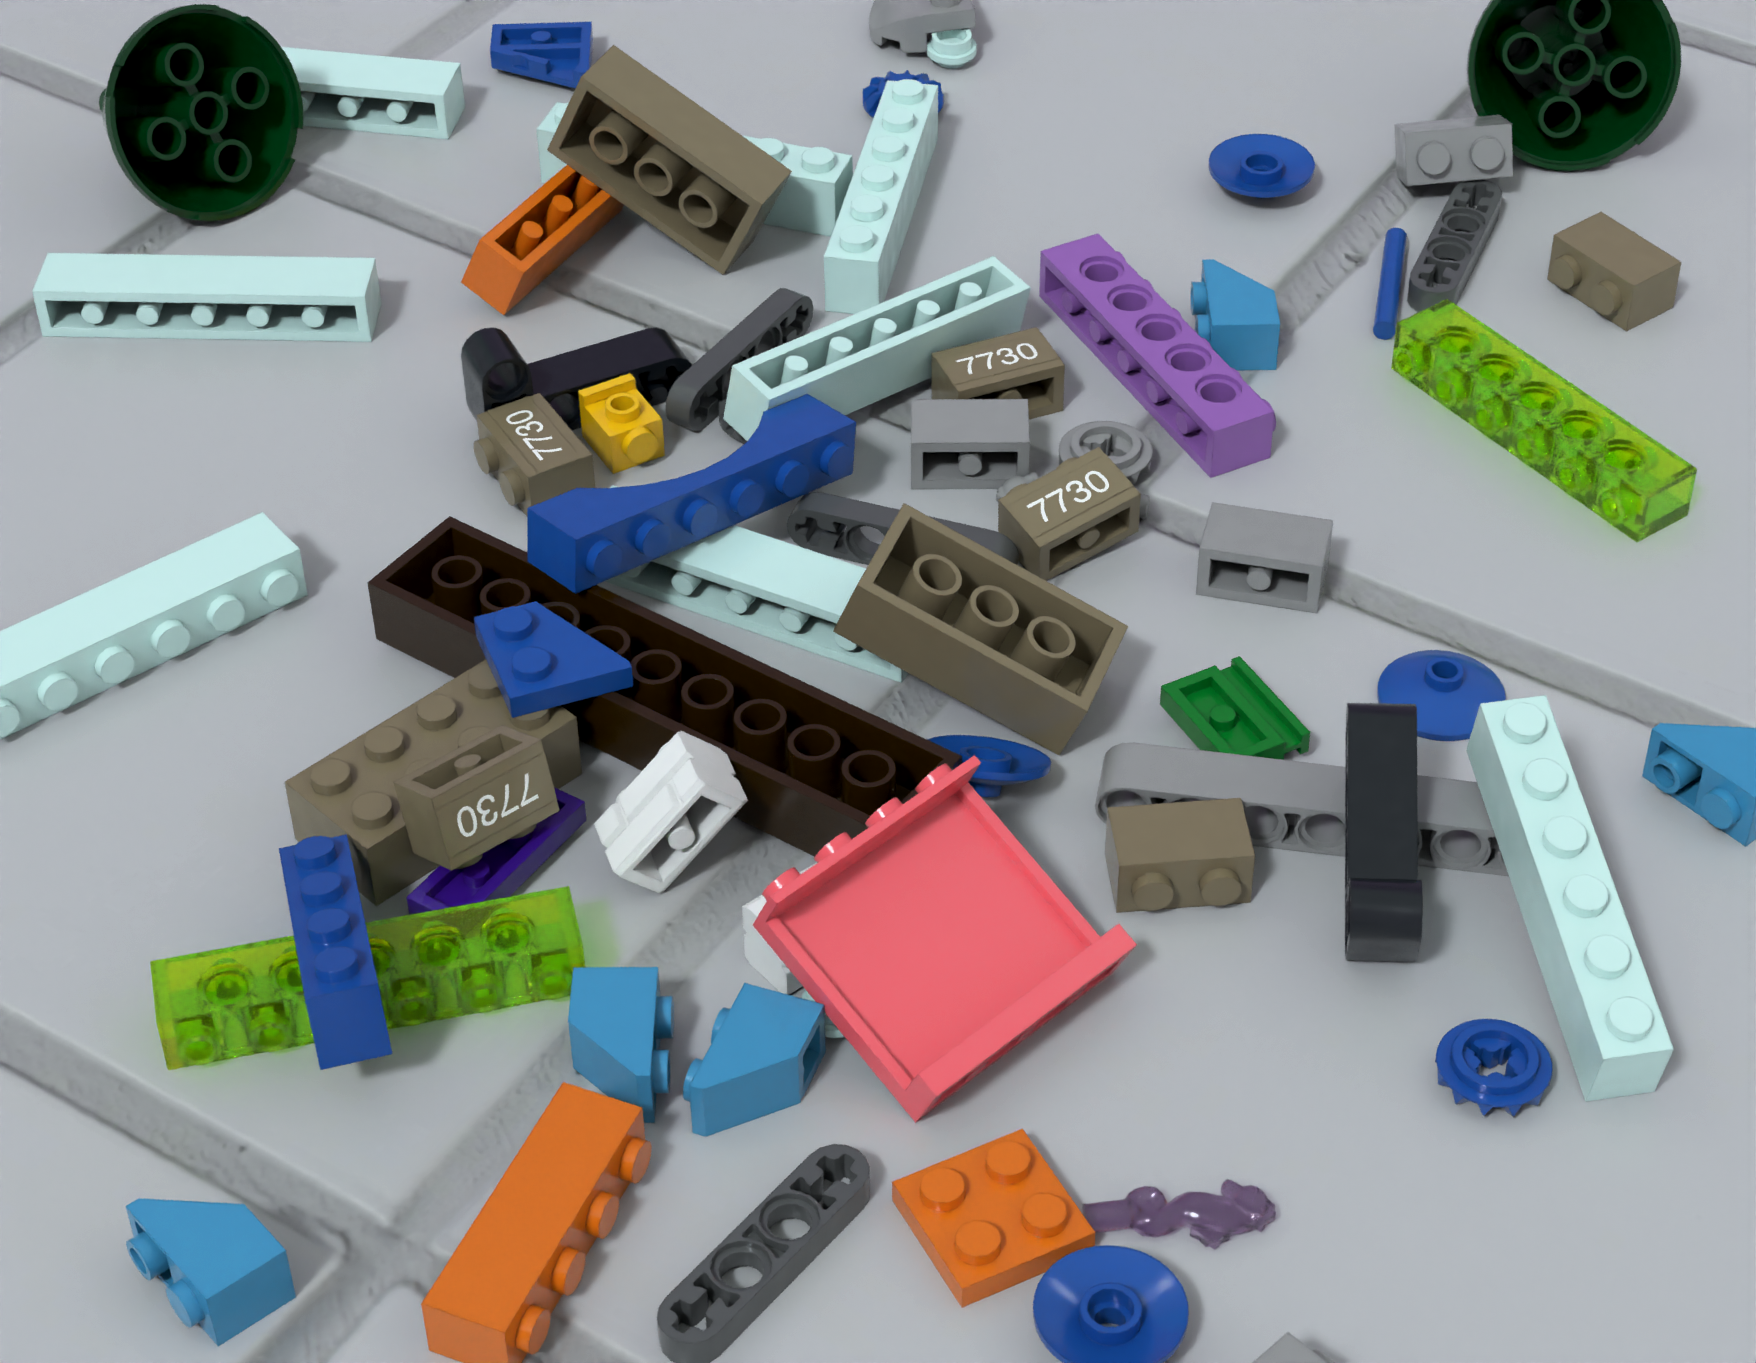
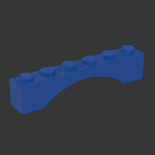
[527,394,856,594]

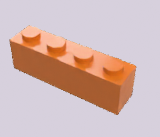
[461,165,624,315]
[421,1082,652,1363]

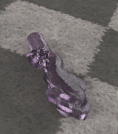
[1082,1179,1276,1250]

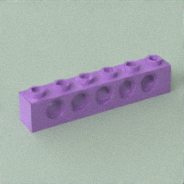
[1039,233,1276,478]

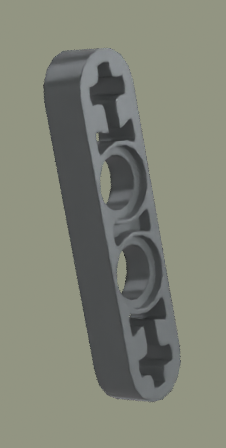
[1407,179,1502,315]
[666,288,813,431]
[787,492,1019,565]
[657,1144,870,1363]

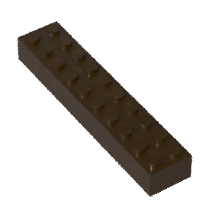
[367,516,962,857]

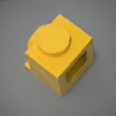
[578,373,665,474]

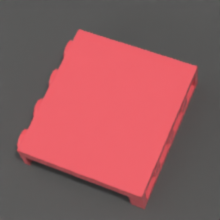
[753,755,1137,1123]

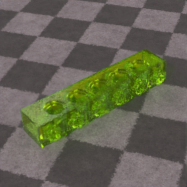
[1391,299,1697,542]
[150,886,585,1070]

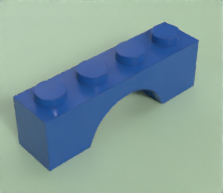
[279,834,392,1070]

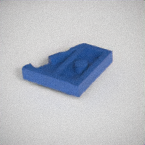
[490,22,593,88]
[474,601,633,718]

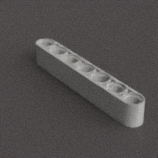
[1095,742,1509,876]

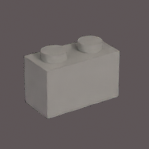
[1394,115,1513,186]
[911,399,1030,489]
[1196,502,1333,613]

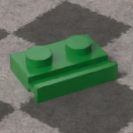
[1160,656,1310,760]

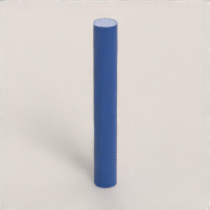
[1373,228,1407,340]

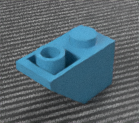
[1190,259,1280,371]
[1642,723,1756,847]
[568,967,674,1123]
[683,983,826,1137]
[126,1198,296,1346]

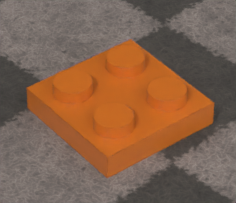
[892,1128,1095,1308]

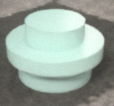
[927,28,977,68]

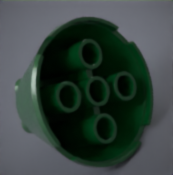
[1467,0,1681,171]
[99,4,304,221]

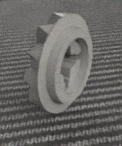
[1059,421,1153,484]

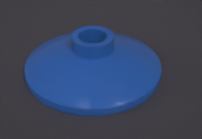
[1209,134,1315,198]
[1377,650,1506,741]
[927,735,1051,797]
[1033,1245,1189,1363]

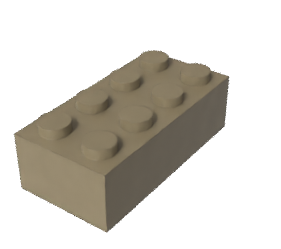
[547,45,792,275]
[833,503,1128,755]
[285,659,582,907]

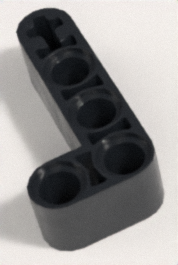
[461,327,692,430]
[1345,703,1423,962]

